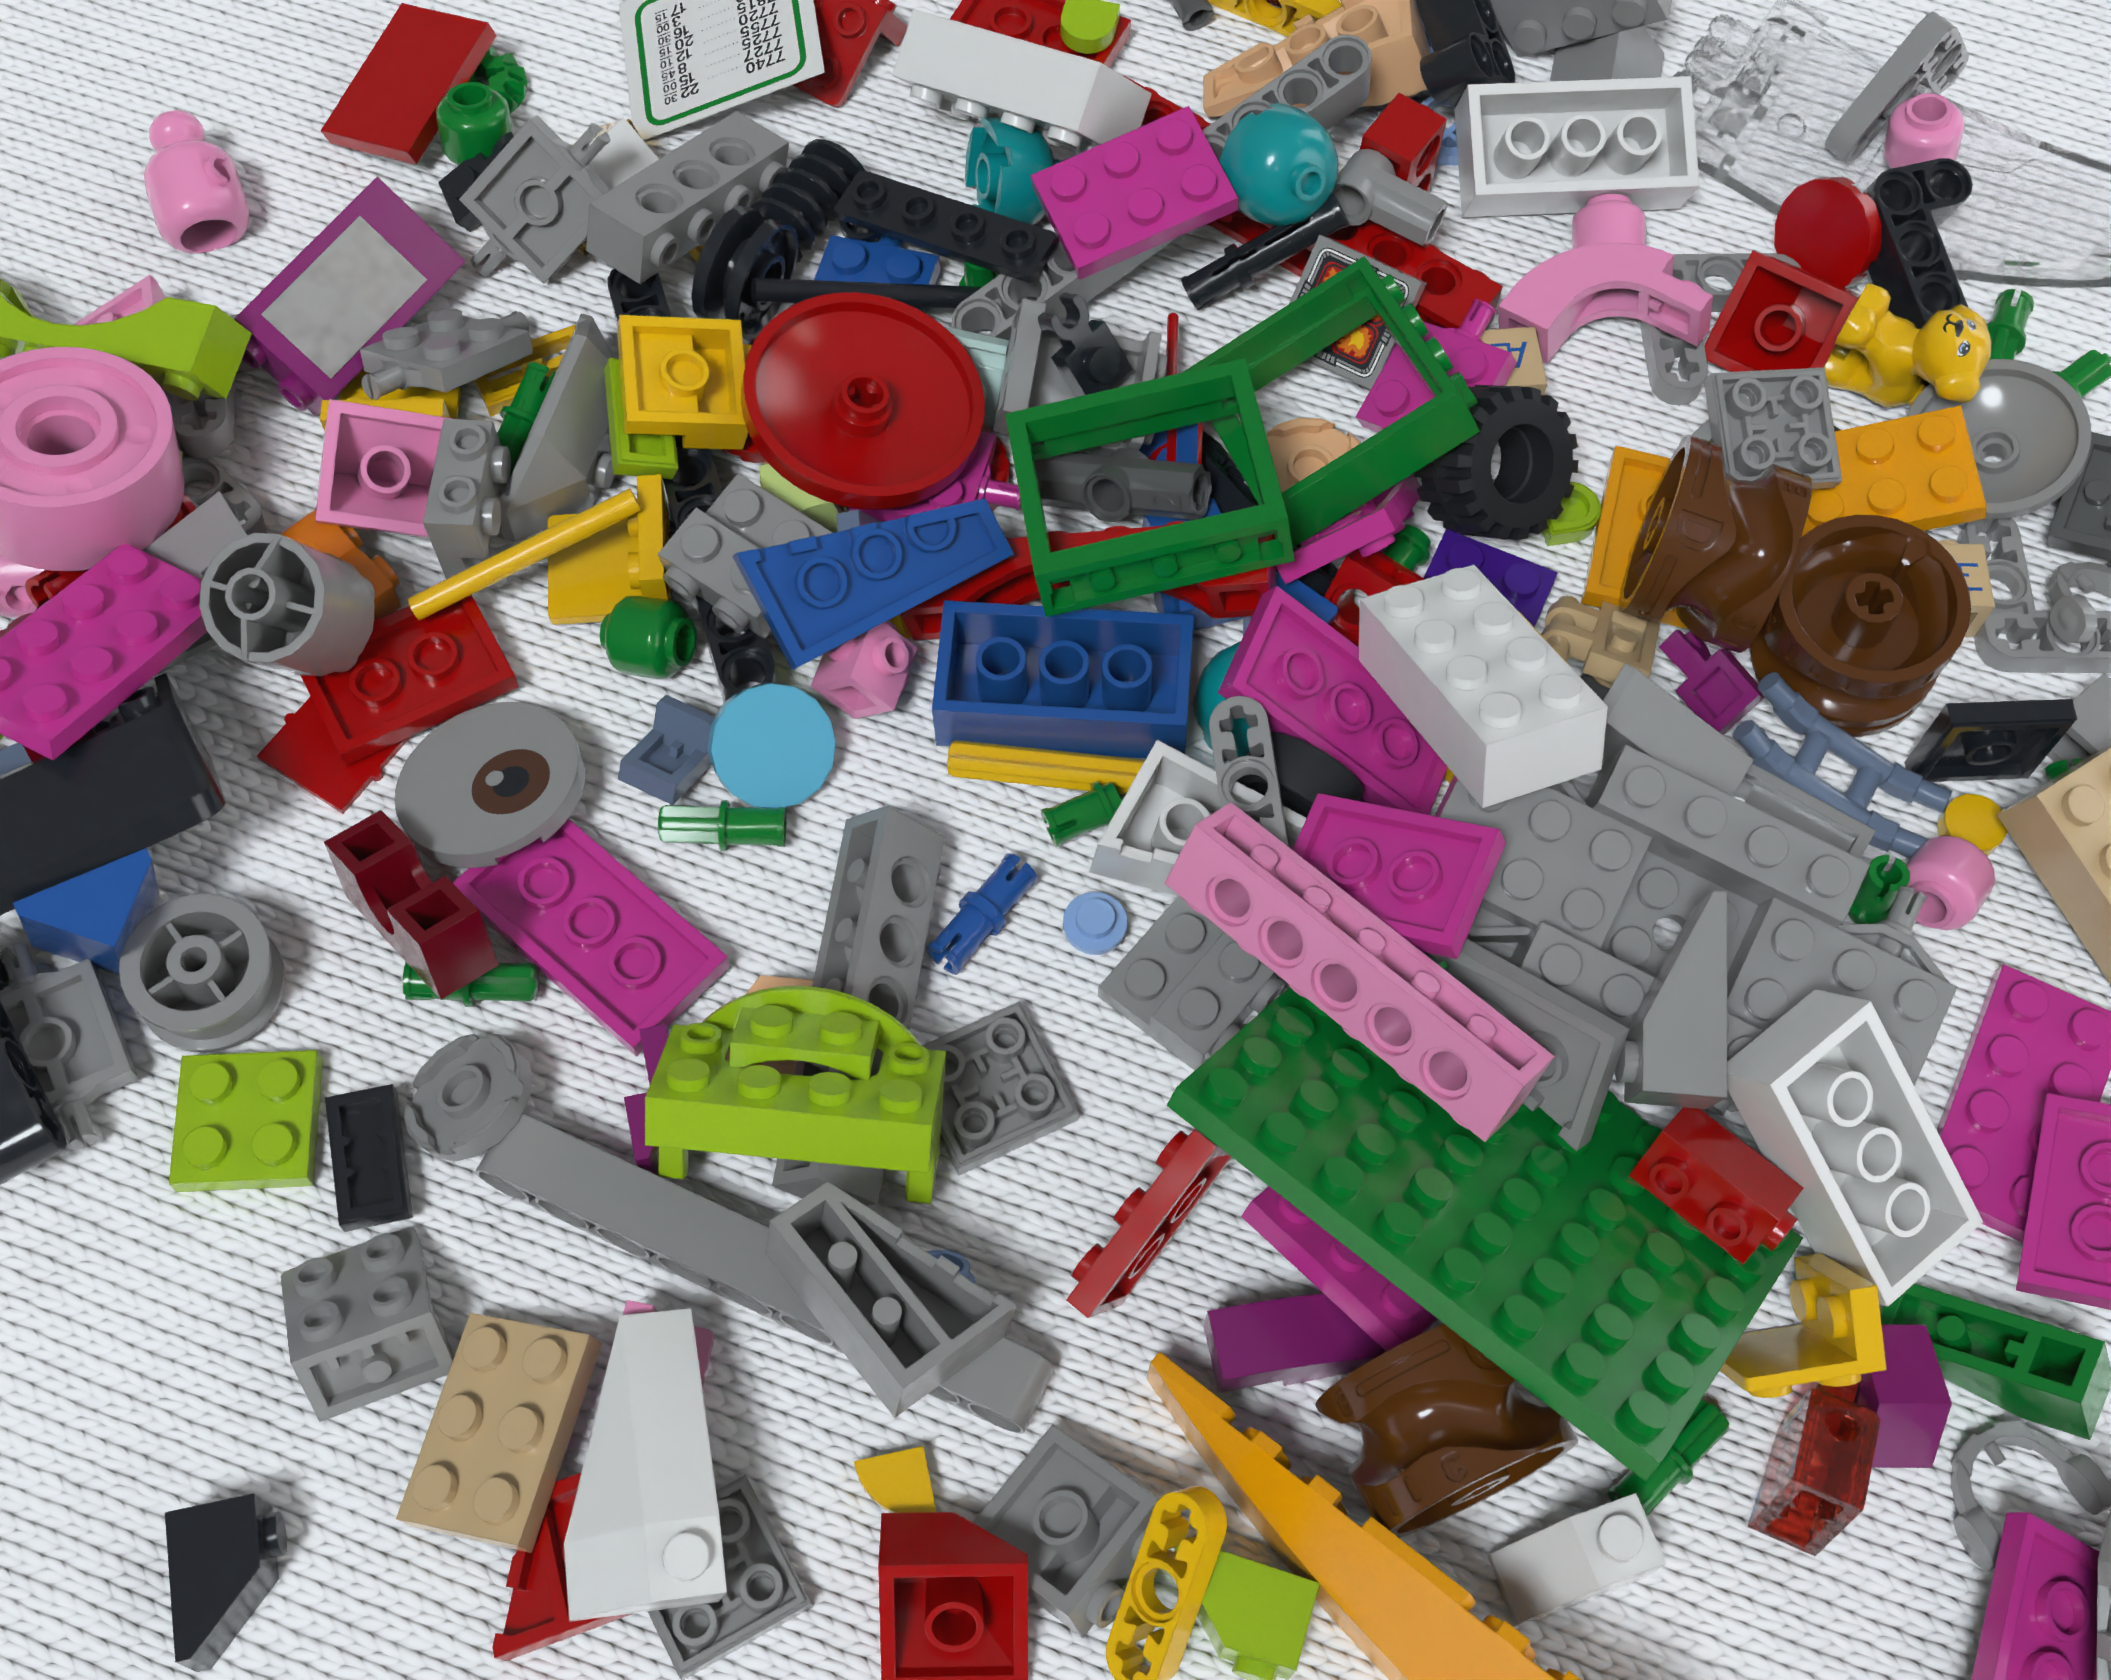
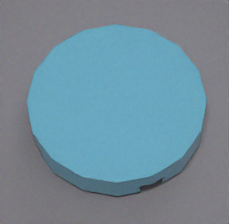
[707,682,836,809]

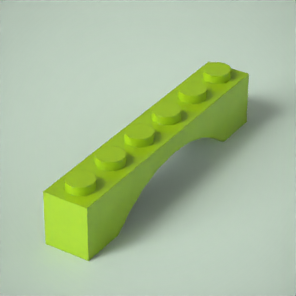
[0,278,252,401]

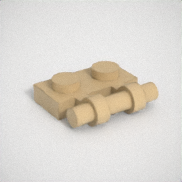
[1541,595,1661,688]

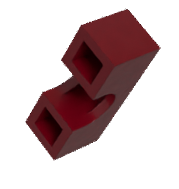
[324,810,499,1000]

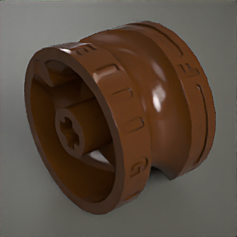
[1619,434,1812,653]
[1750,515,1971,737]
[1315,1324,1578,1538]

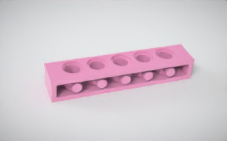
[1164,802,1555,1142]

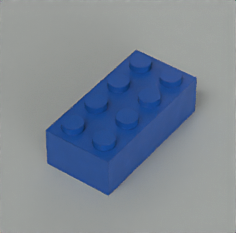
[932,600,1194,758]

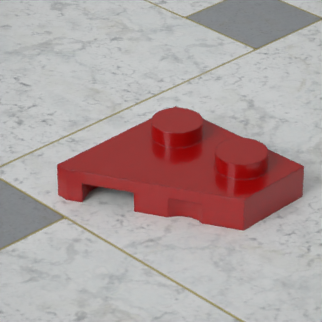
[492,1472,634,1661]

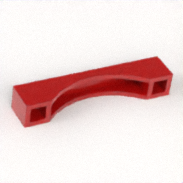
[901,521,1276,641]

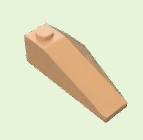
[1203,0,1431,117]

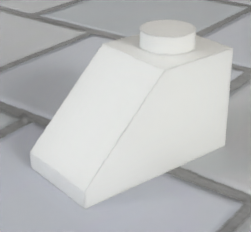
[1487,1493,1667,1626]

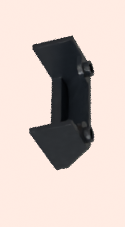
[0,673,226,916]

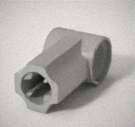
[1333,149,1449,248]

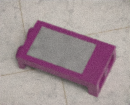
[234,176,466,416]

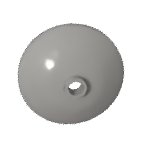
[1906,359,2092,519]

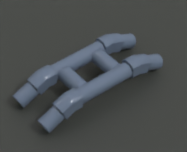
[1733,672,1953,858]

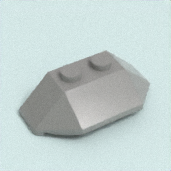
[499,313,615,542]

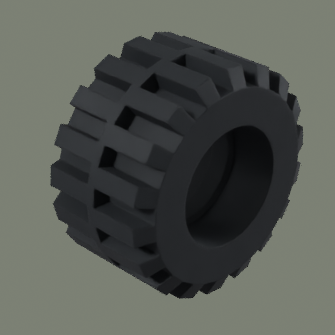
[1414,385,1579,540]

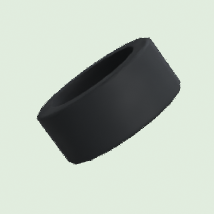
[1236,731,1363,818]

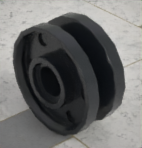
[691,205,798,339]

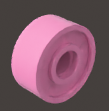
[0,347,184,571]

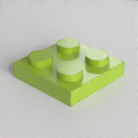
[169,1050,323,1192]

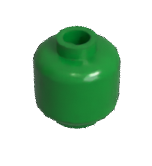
[436,82,513,165]
[599,595,697,679]

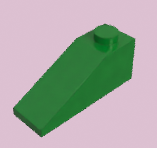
[1880,1284,2111,1440]

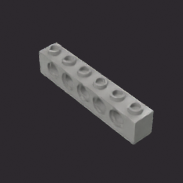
[772,805,945,1206]

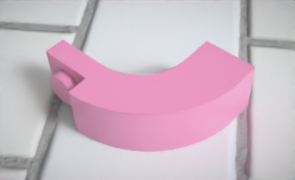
[1498,242,1713,364]

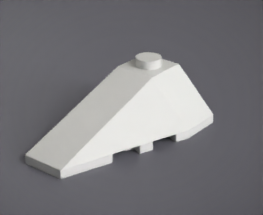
[563,1308,727,1622]

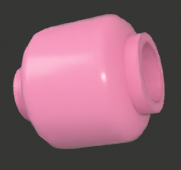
[1884,93,1964,169]
[1572,194,1646,249]
[1906,835,1995,931]

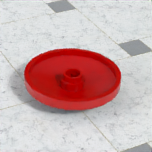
[741,292,985,510]

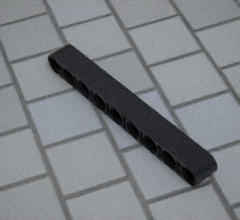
[607,268,777,703]

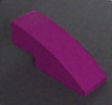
[1203,1294,1386,1393]

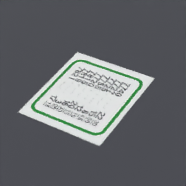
[619,0,825,140]

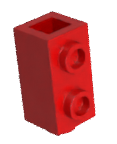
[1629,1107,1804,1264]

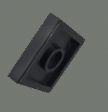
[1904,699,2077,782]

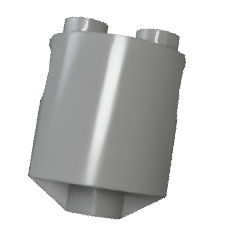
[199,533,375,676]

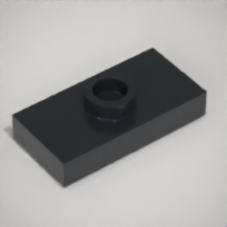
[325,1084,413,1232]

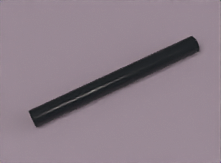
[751,278,980,309]

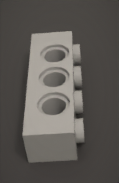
[586,111,789,284]

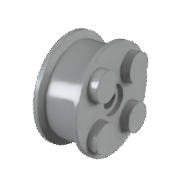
[119,894,285,1053]

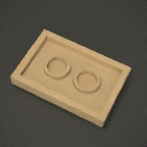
[396,1313,602,1553]

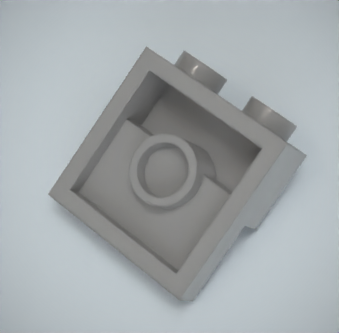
[423,419,511,579]
[658,473,833,639]
[1097,896,1285,1071]
[973,1424,1160,1638]

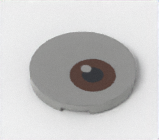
[394,702,586,868]

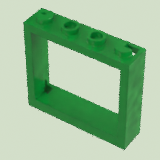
[1183,256,1480,548]
[1005,358,1295,617]

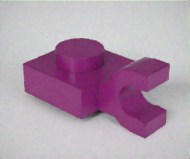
[1659,630,1765,735]

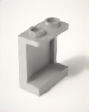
[993,298,1167,456]

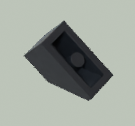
[165,1493,287,1672]

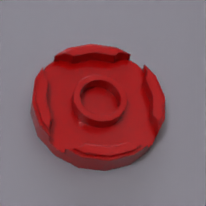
[1774,177,1882,288]

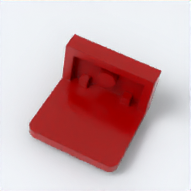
[792,0,908,108]

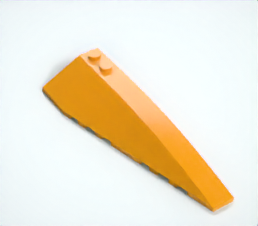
[1146,1352,1581,1680]

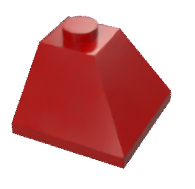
[1704,250,1860,372]
[878,1512,1028,1680]

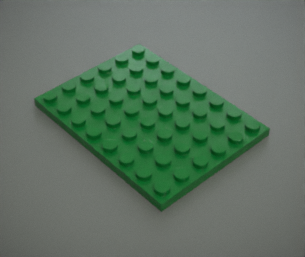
[1166,987,1803,1481]

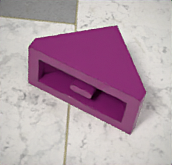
[1854,1324,1952,1468]

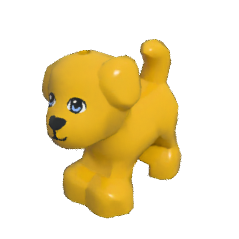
[1824,283,1992,408]

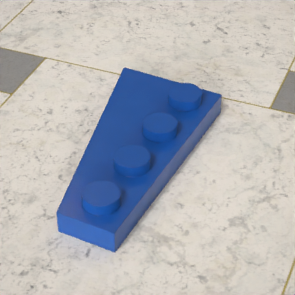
[732,498,1014,670]

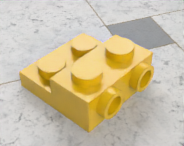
[617,315,752,450]

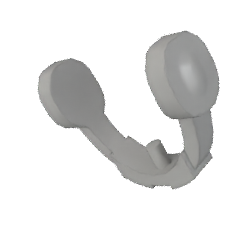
[2047,561,2111,643]
[1950,1421,2111,1571]

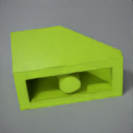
[1174,1538,1320,1680]

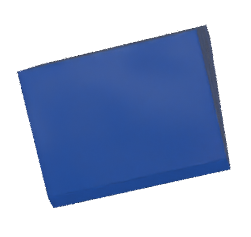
[13,848,159,976]

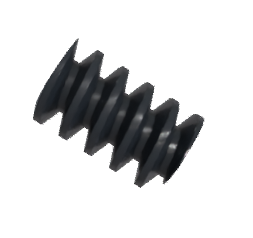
[751,139,865,263]

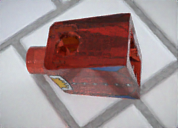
[1747,1382,1881,1556]

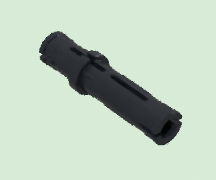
[1181,192,1350,311]

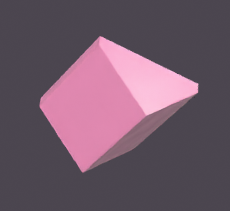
[315,399,452,538]

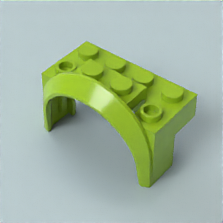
[645,986,946,1204]

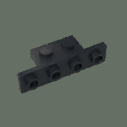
[834,170,1058,283]

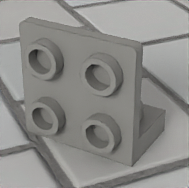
[280,1227,454,1422]

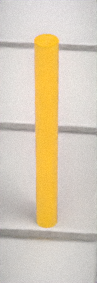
[408,488,642,621]

